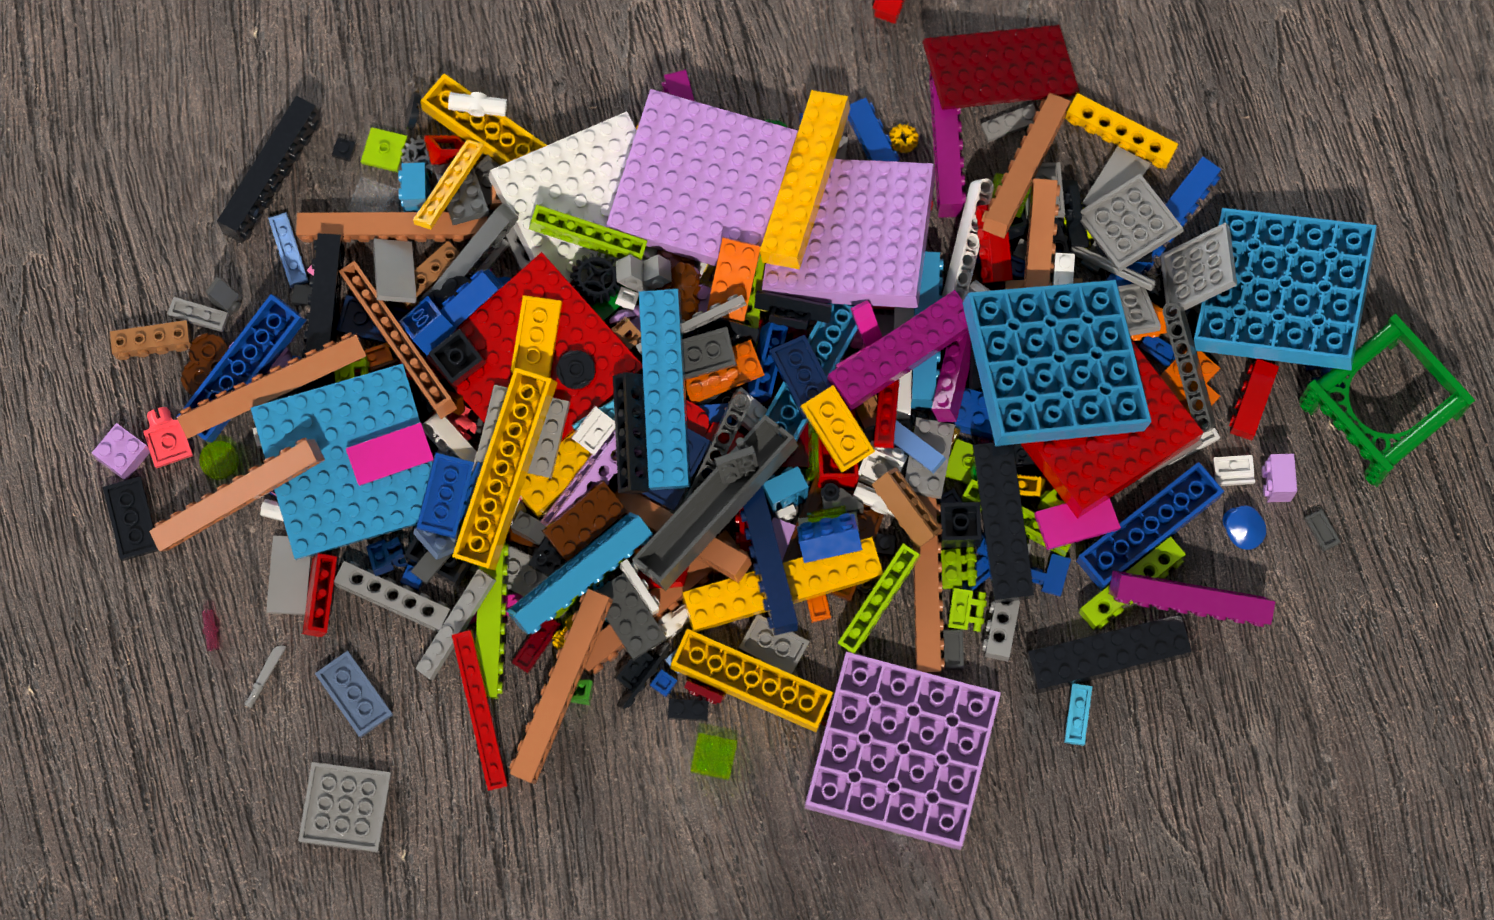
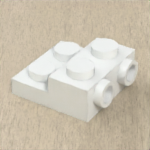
[858,441,907,486]

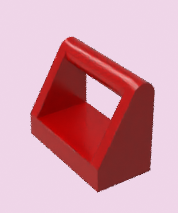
[424,135,465,165]

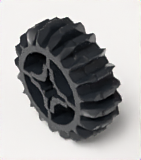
[570,253,621,305]

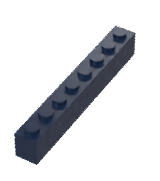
[740,486,798,636]

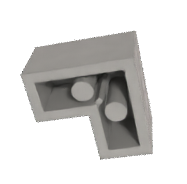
[616,255,672,293]

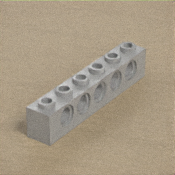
[982,544,1031,662]
[334,561,451,632]

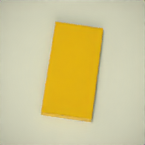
[511,295,562,378]
[800,385,875,473]

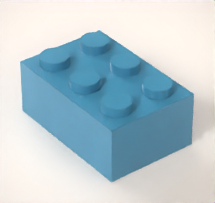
[398,163,431,212]
[762,466,809,518]

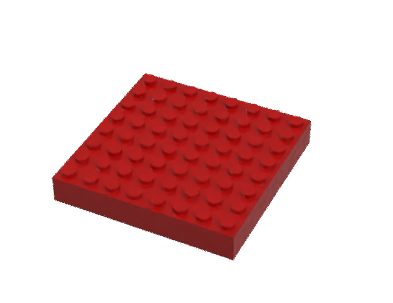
[426,252,643,442]
[1021,340,1204,519]

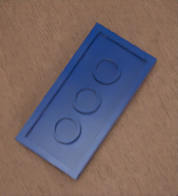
[416,453,474,538]

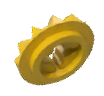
[889,124,919,153]

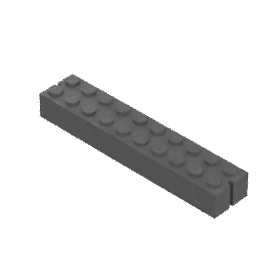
[632,415,798,591]

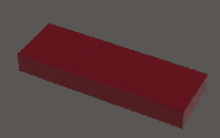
[512,619,562,674]

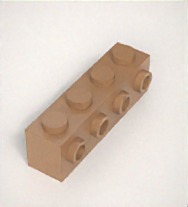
[398,241,460,310]
[110,320,192,360]
[871,467,943,548]

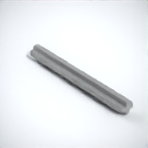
[1070,246,1155,291]

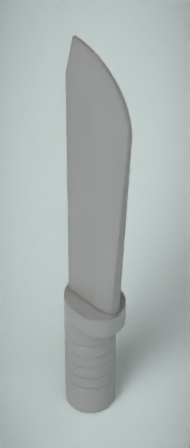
[244,646,286,708]

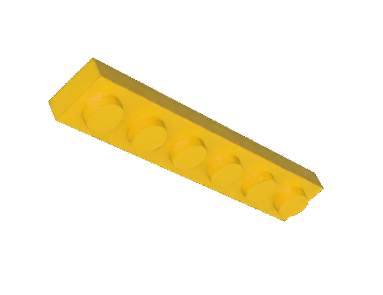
[413,139,485,230]

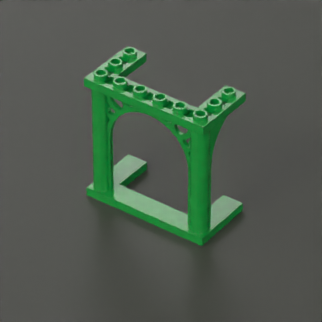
[1298,313,1475,488]

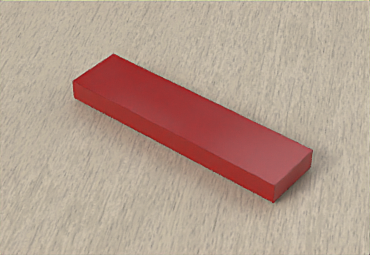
[874,380,900,448]

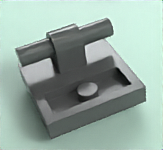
[715,438,759,484]

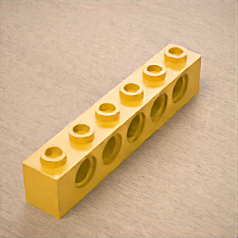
[1065,93,1178,169]

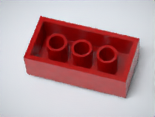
[814,409,859,488]

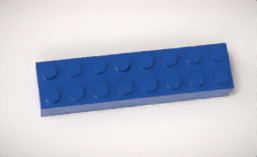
[176,294,307,443]
[1076,462,1224,591]

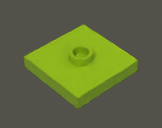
[361,127,408,172]
[945,439,974,485]

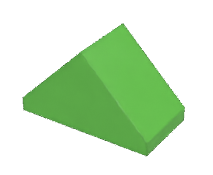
[571,680,594,706]

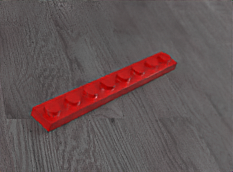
[452,630,508,791]

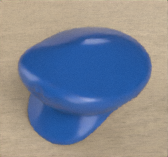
[1222,505,1266,550]

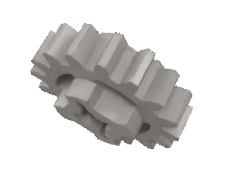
[401,135,440,174]

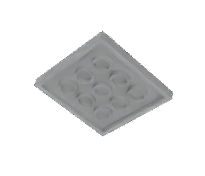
[1080,174,1184,272]
[1161,223,1237,316]
[475,385,571,479]
[298,762,392,853]

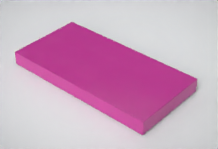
[346,423,434,486]
[1034,498,1121,550]

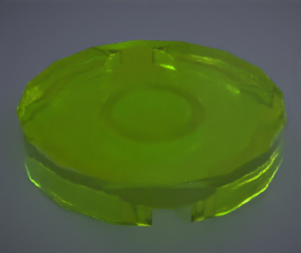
[199,441,239,480]

